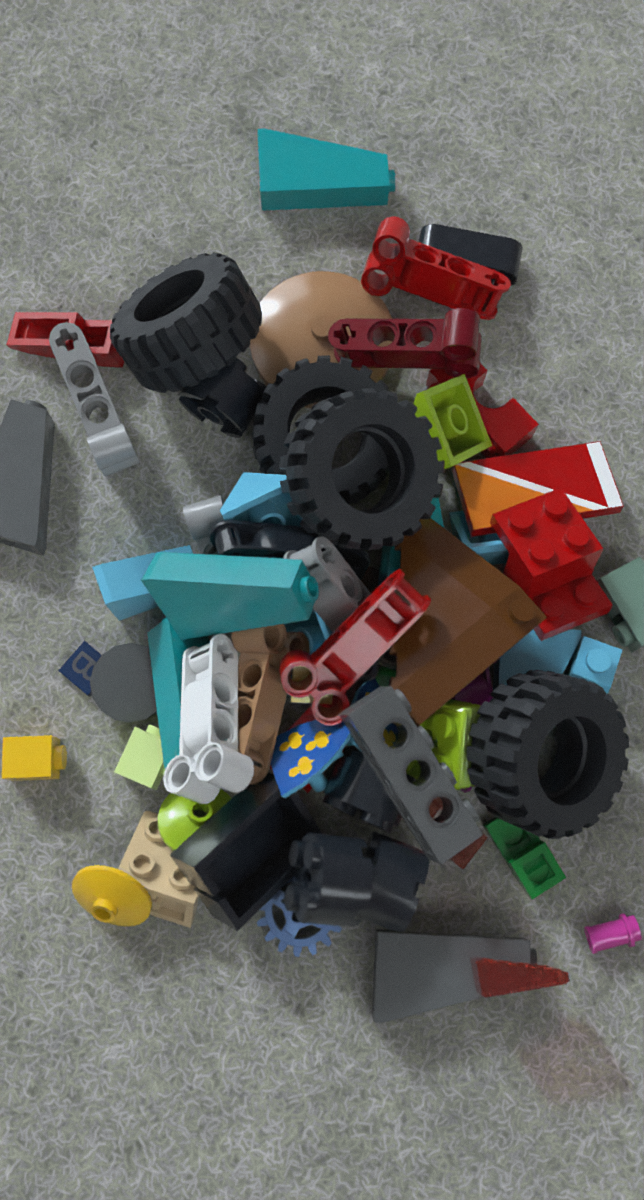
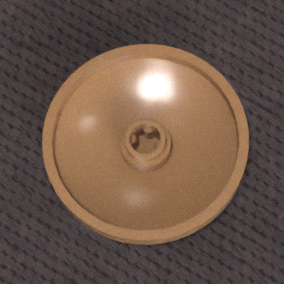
[250,271,393,409]

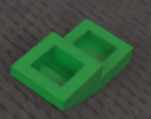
[483,817,566,900]

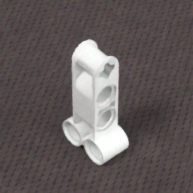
[163,634,254,804]

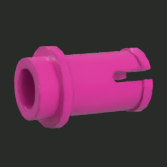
[584,913,642,954]

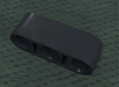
[418,224,523,286]

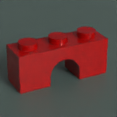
[426,363,539,458]

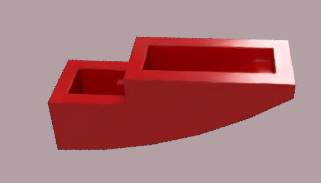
[6,312,124,368]

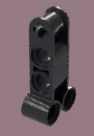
[209,520,371,581]

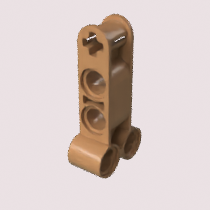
[231,624,310,785]

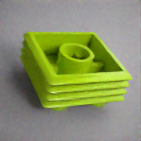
[406,699,481,790]

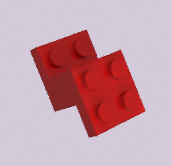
[490,488,613,641]

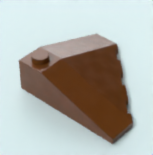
[389,518,547,727]

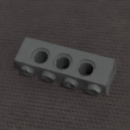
[338,686,483,865]

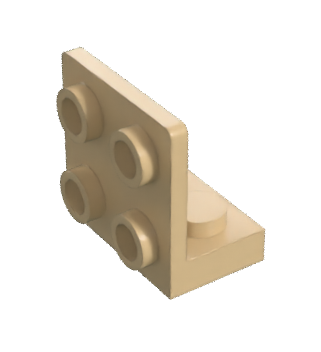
[118,811,199,928]

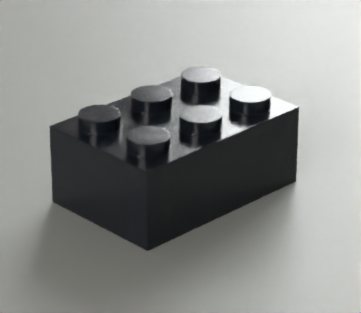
[170,773,323,931]

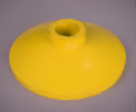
[72,865,152,927]

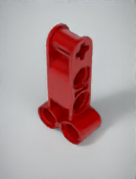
[361,216,511,320]
[279,569,431,726]

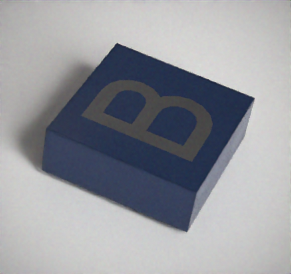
[58,641,101,697]

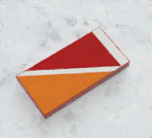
[452,441,624,537]

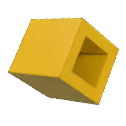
[1,735,67,781]

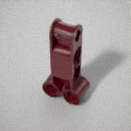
[328,308,482,378]

